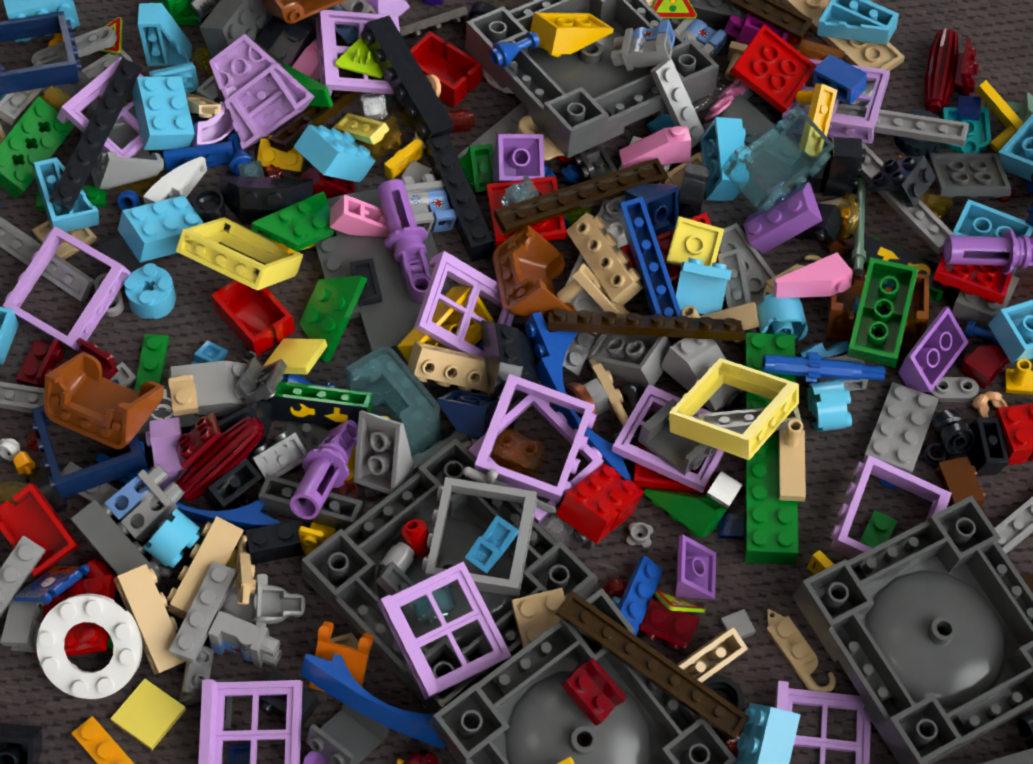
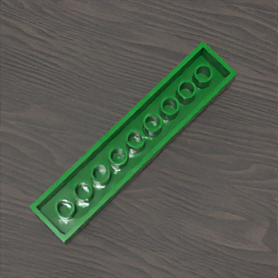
[744,333,798,565]

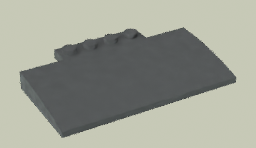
[314,189,450,360]

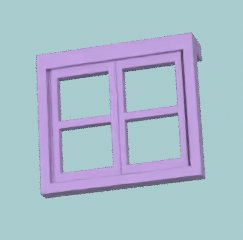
[315,10,400,96]
[57,56,144,158]
[782,58,890,144]
[414,251,514,357]
[611,384,724,493]
[378,561,512,700]
[198,679,303,764]
[775,681,871,764]

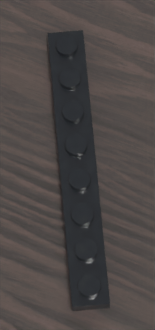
[49,57,143,212]

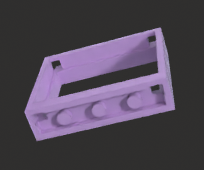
[3,226,131,352]
[474,374,597,503]
[468,395,604,525]
[830,455,952,559]

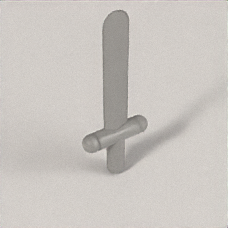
[463,467,556,513]

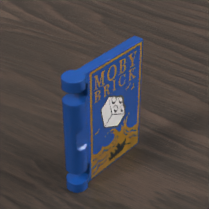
[14,564,90,605]

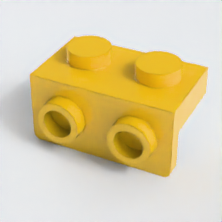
[257,135,305,172]

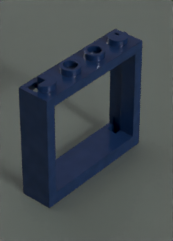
[0,11,82,95]
[31,379,149,499]

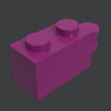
[724,14,788,45]

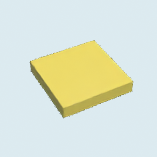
[666,216,724,267]
[263,338,327,375]
[110,679,186,750]

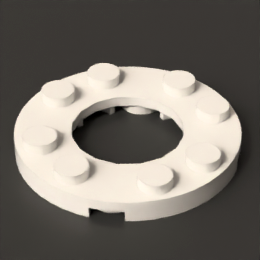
[36,593,143,699]

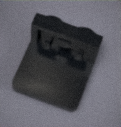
[867,156,936,208]

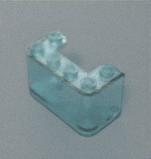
[721,105,835,212]
[346,346,442,457]

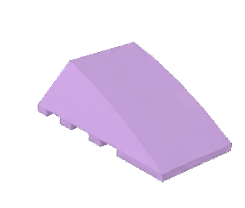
[209,34,314,150]

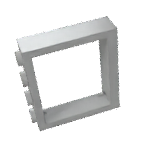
[422,477,537,597]

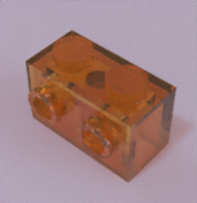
[490,428,546,478]

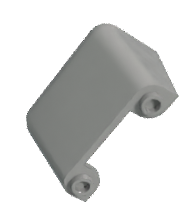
[80,99,164,190]

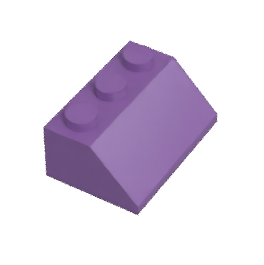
[743,182,823,253]
[898,307,969,392]

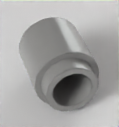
[378,542,415,573]

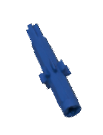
[762,352,886,383]

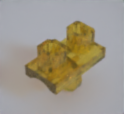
[362,115,402,159]

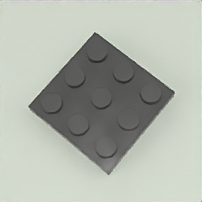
[928,153,1011,198]

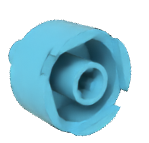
[124,263,176,319]
[757,294,808,341]
[807,380,852,432]
[142,508,201,568]

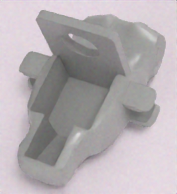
[220,574,305,629]

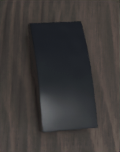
[29,467,68,513]

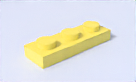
[332,113,390,145]

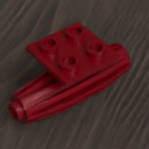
[923,28,979,113]
[175,412,265,502]

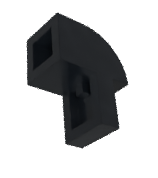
[678,163,710,218]

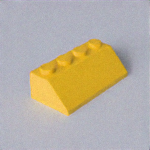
[397,285,494,382]

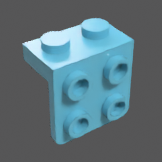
[149,62,199,94]
[676,258,732,315]

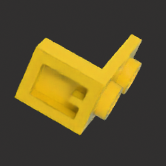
[298,522,336,555]

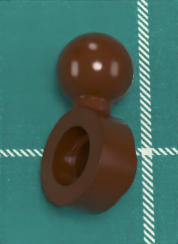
[822,237,851,257]

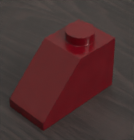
[301,166,355,199]
[961,345,1010,389]

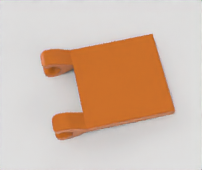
[309,621,374,692]

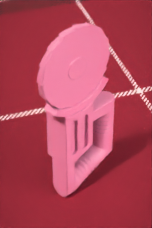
[703,81,750,121]

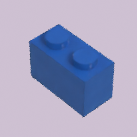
[813,54,867,105]

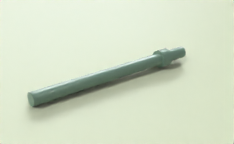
[852,178,866,276]

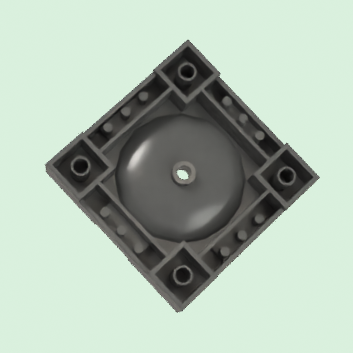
[465,0,719,158]
[301,438,596,714]
[792,495,1033,764]
[428,588,737,764]

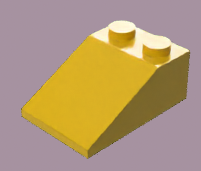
[530,12,614,57]

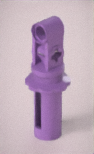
[377,179,431,303]
[943,229,1033,274]
[290,420,358,520]

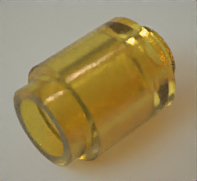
[42,85,72,112]

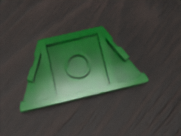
[251,191,335,252]
[299,275,367,362]

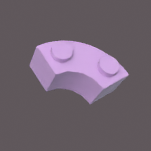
[190,102,234,147]
[145,417,186,489]

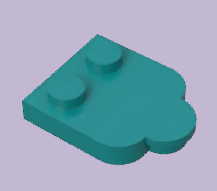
[942,107,991,153]

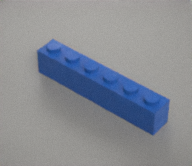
[617,196,682,341]

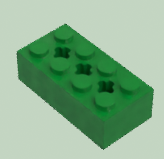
[0,96,75,198]
[847,257,919,367]

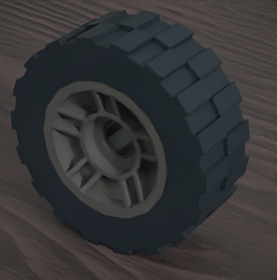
[894,109,944,158]

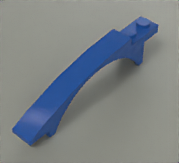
[525,312,631,481]
[95,441,281,533]
[301,654,445,749]

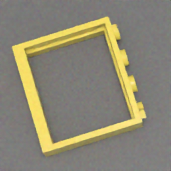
[176,217,303,290]
[668,358,799,460]

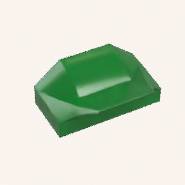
[459,144,494,193]

